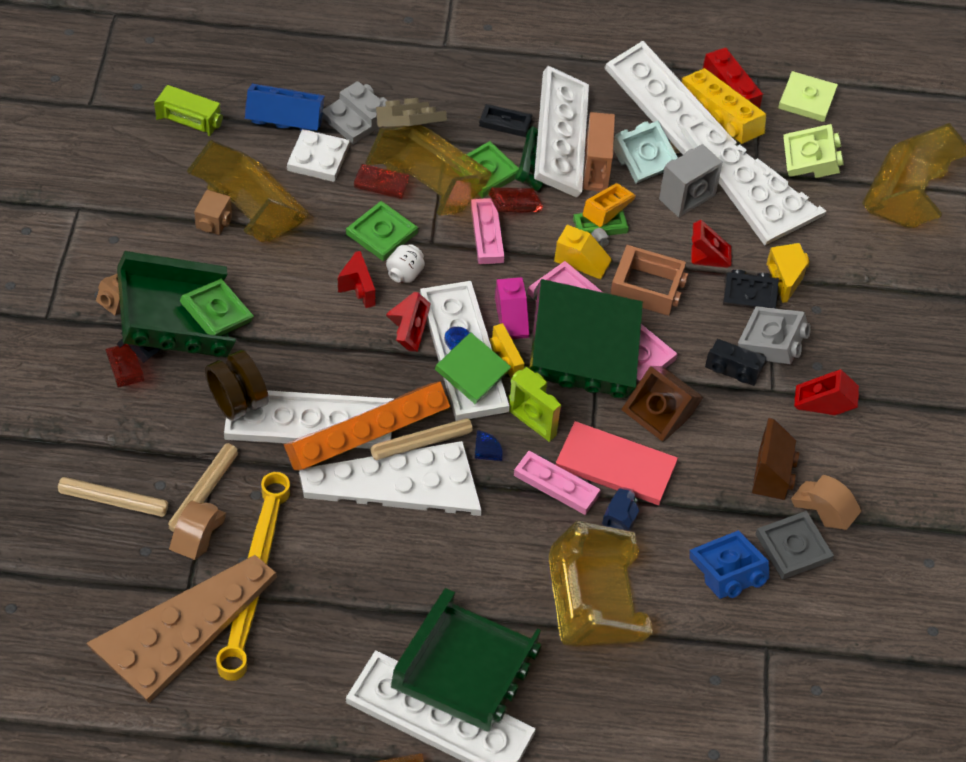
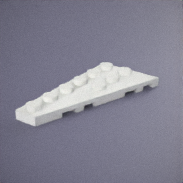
[681,117,827,246]
[299,441,481,516]

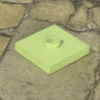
[778,71,838,122]

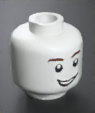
[386,245,425,283]

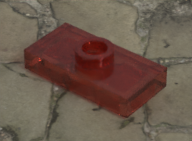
[354,164,409,199]
[488,188,543,212]
[105,344,145,388]

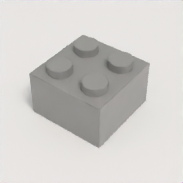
[659,144,723,217]

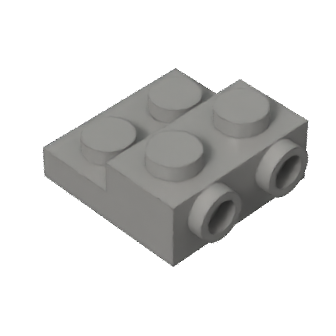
[322,81,387,144]
[738,306,811,364]

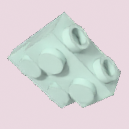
[613,121,677,183]

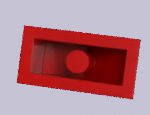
[794,369,859,415]

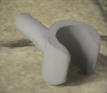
[591,228,609,248]

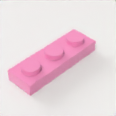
[471,198,504,264]
[514,451,600,515]

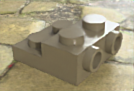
[376,98,447,127]

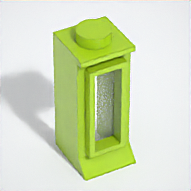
[154,85,223,136]

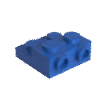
[689,530,769,599]

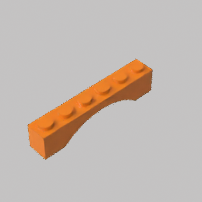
[283,381,450,470]

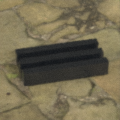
[479,104,532,138]

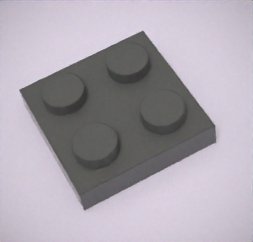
[755,511,834,580]

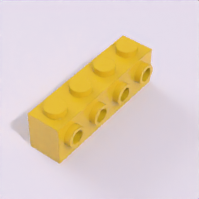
[682,68,766,144]

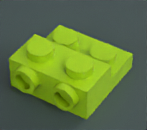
[509,367,561,442]

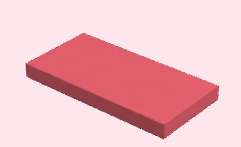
[555,421,678,505]

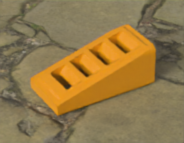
[583,183,636,227]

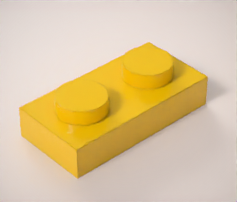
[490,323,524,378]

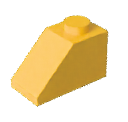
[554,225,611,279]
[766,243,809,303]

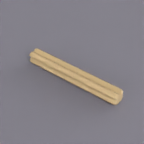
[370,418,473,460]
[168,443,238,532]
[58,477,168,517]

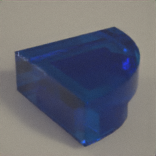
[475,430,503,461]

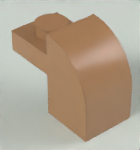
[791,475,862,530]
[169,500,226,560]

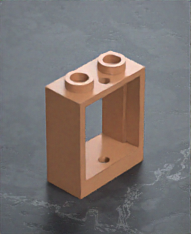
[583,112,615,191]
[610,245,688,316]

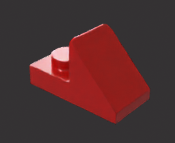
[691,220,731,268]
[338,251,376,308]
[386,292,431,352]

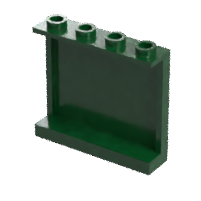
[117,251,236,357]
[528,279,643,398]
[391,588,542,732]

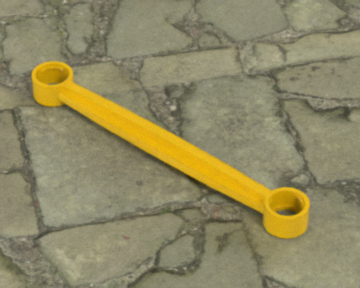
[216,472,290,681]

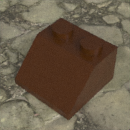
[621,366,703,442]
[752,418,799,500]

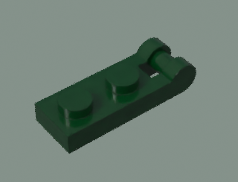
[515,126,543,191]

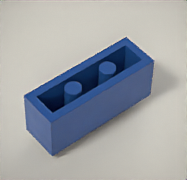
[245,84,324,132]

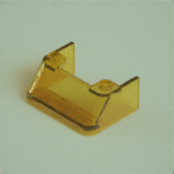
[863,123,966,228]
[365,125,492,216]
[187,139,309,242]

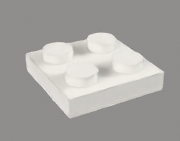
[287,129,350,182]

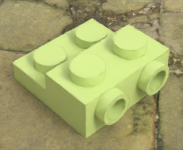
[783,124,844,178]

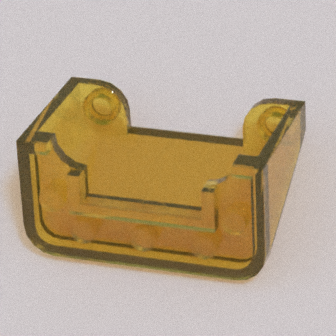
[549,521,653,647]

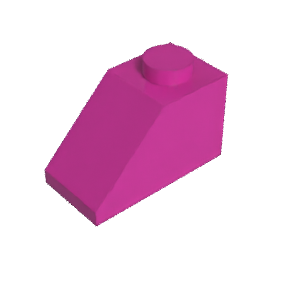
[495,277,529,339]

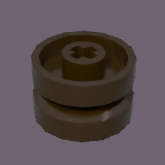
[205,350,269,421]

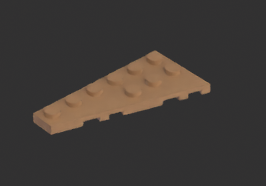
[86,555,277,703]

